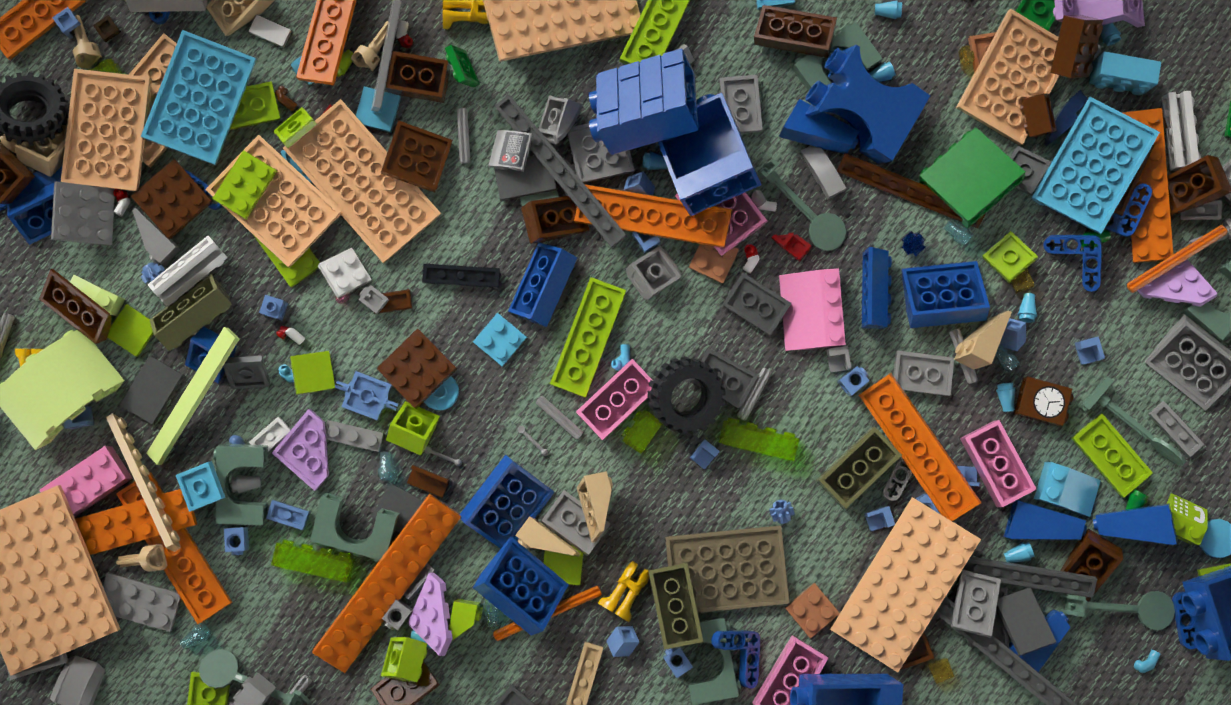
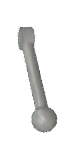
[518,426,548,457]
[424,447,462,467]

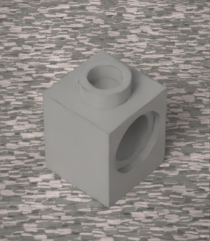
[382,599,413,631]

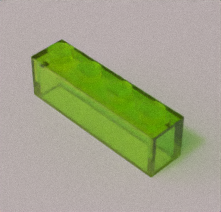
[718,418,799,461]
[271,539,355,582]

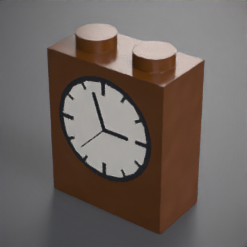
[1013,376,1073,427]

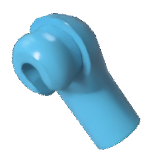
[611,344,630,371]
[278,364,294,383]

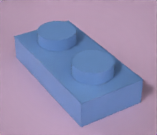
[266,500,310,530]

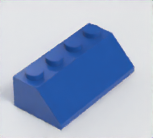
[508,243,577,327]
[861,247,892,329]

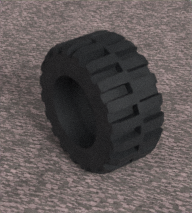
[647,357,726,435]

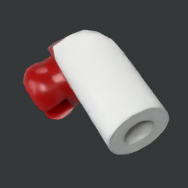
[396,21,413,48]
[113,189,130,217]
[743,244,760,274]
[276,326,305,345]

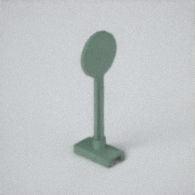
[757,159,846,251]
[1079,376,1186,466]
[1059,591,1175,630]
[199,649,310,705]

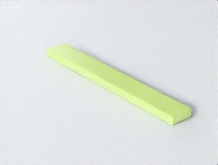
[146,327,240,465]

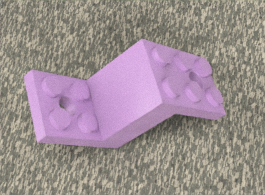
[1053,0,1145,27]

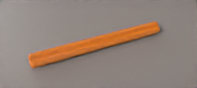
[1127,225,1228,293]
[493,586,602,641]

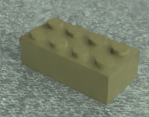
[150,274,232,351]
[816,427,902,509]
[649,563,703,650]

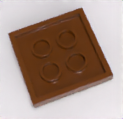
[381,121,453,193]
[131,159,213,239]
[376,328,457,409]

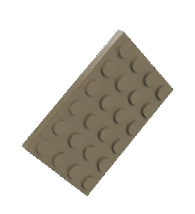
[665,525,790,613]

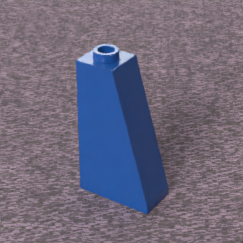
[779,99,859,154]
[1003,500,1087,539]
[1093,503,1177,545]
[1009,610,1070,672]

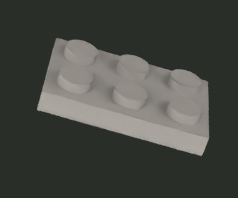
[719,75,763,134]
[893,351,954,396]
[541,490,610,556]
[951,570,1001,638]

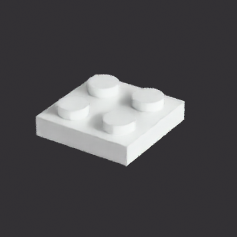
[318,248,372,298]

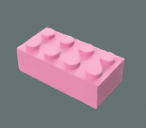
[576,359,652,441]
[960,420,1036,507]
[39,446,133,518]
[752,635,828,705]

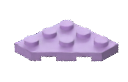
[1136,259,1218,306]
[272,409,329,491]
[407,573,453,656]

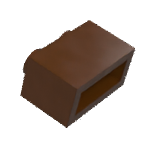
[1020,93,1057,137]

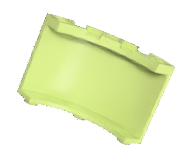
[0,330,125,450]

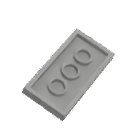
[103,573,181,632]

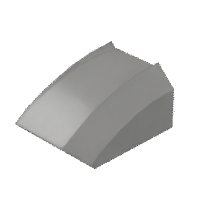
[539,95,583,144]
[626,246,682,300]
[50,656,105,705]

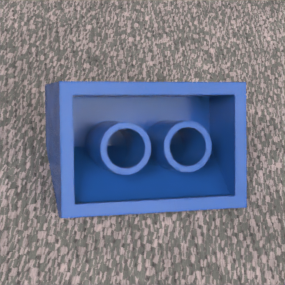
[7,180,60,245]

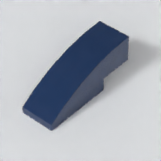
[1044,90,1088,146]

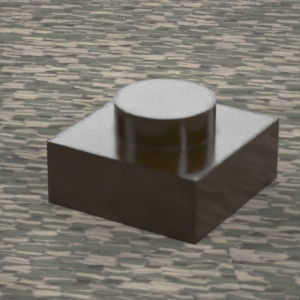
[93,15,121,42]

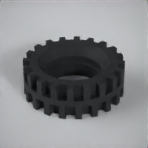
[0,72,67,146]

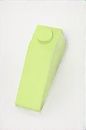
[70,275,125,316]

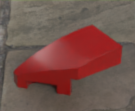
[772,232,812,262]

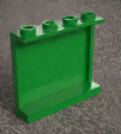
[919,128,1026,229]

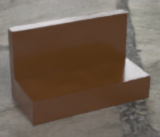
[407,465,450,498]

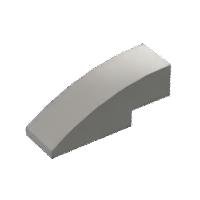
[800,146,846,200]

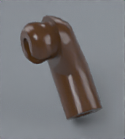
[275,85,297,112]

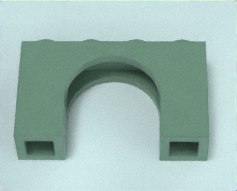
[793,22,883,91]
[1181,256,1231,341]
[213,444,268,525]
[310,493,400,562]
[688,617,741,705]

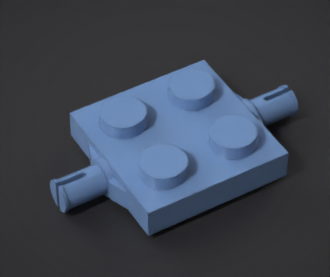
[335,371,399,421]

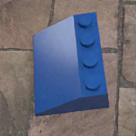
[901,261,990,328]
[460,455,555,549]
[473,537,569,635]

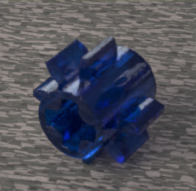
[901,231,926,256]

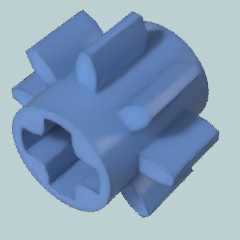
[141,263,165,284]
[769,500,795,524]

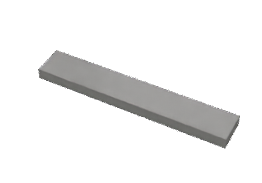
[371,0,402,112]

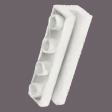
[1162,91,1201,171]
[148,236,227,307]

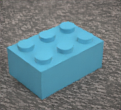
[1089,51,1161,95]

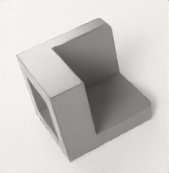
[826,346,851,373]

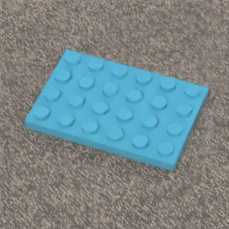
[141,30,256,165]
[1032,97,1160,234]

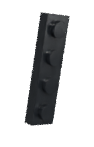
[422,264,500,288]

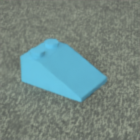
[1034,462,1101,517]

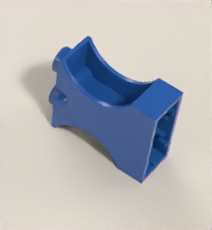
[805,45,931,164]

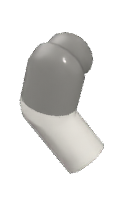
[752,190,777,212]

